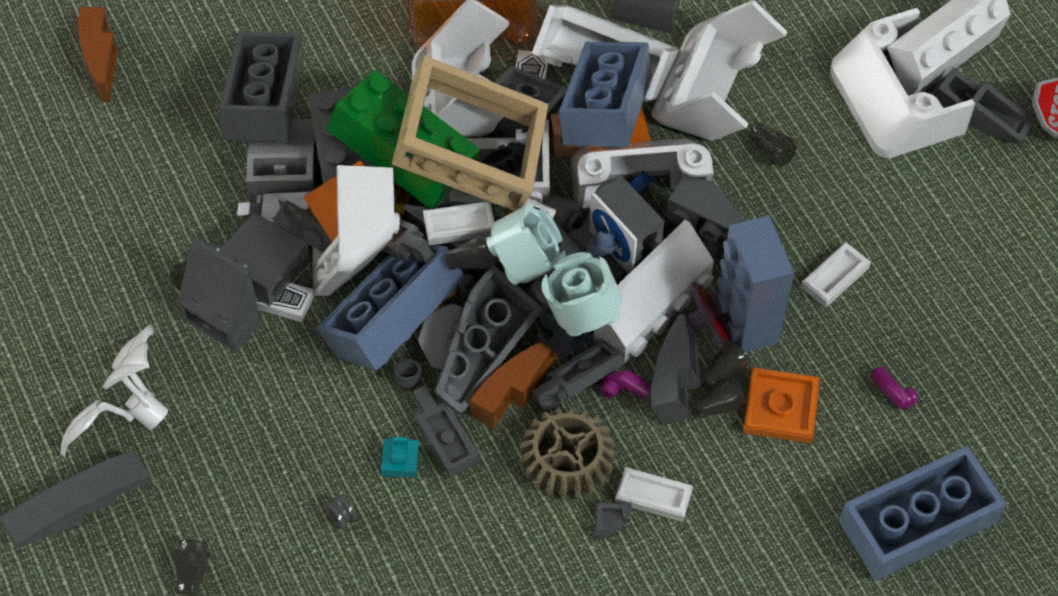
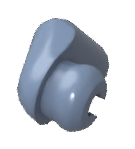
[586,231,617,258]

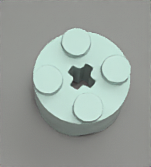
[486,203,566,285]
[542,252,622,336]

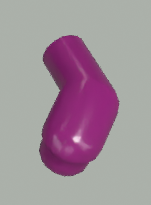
[871,366,918,410]
[599,370,652,400]

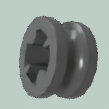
[323,494,358,531]

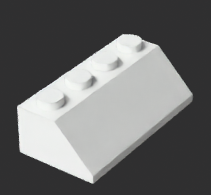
[887,0,1011,96]
[593,220,714,363]

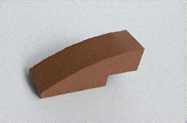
[78,7,118,102]
[469,337,557,429]

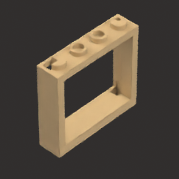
[392,56,549,211]

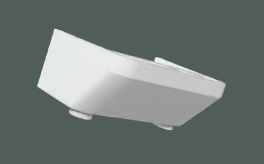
[412,0,510,137]
[651,0,787,141]
[532,5,679,102]
[830,8,975,158]
[312,165,400,296]

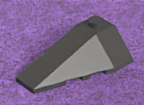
[434,264,543,415]

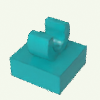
[381,437,419,478]

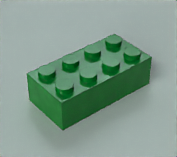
[326,69,480,209]

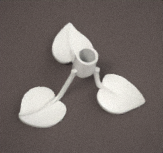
[60,324,168,457]

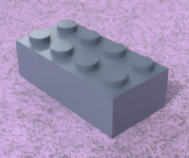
[559,42,651,148]
[715,215,794,353]
[316,243,465,370]
[839,446,1007,581]

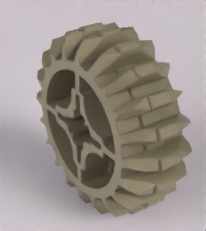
[520,406,616,500]

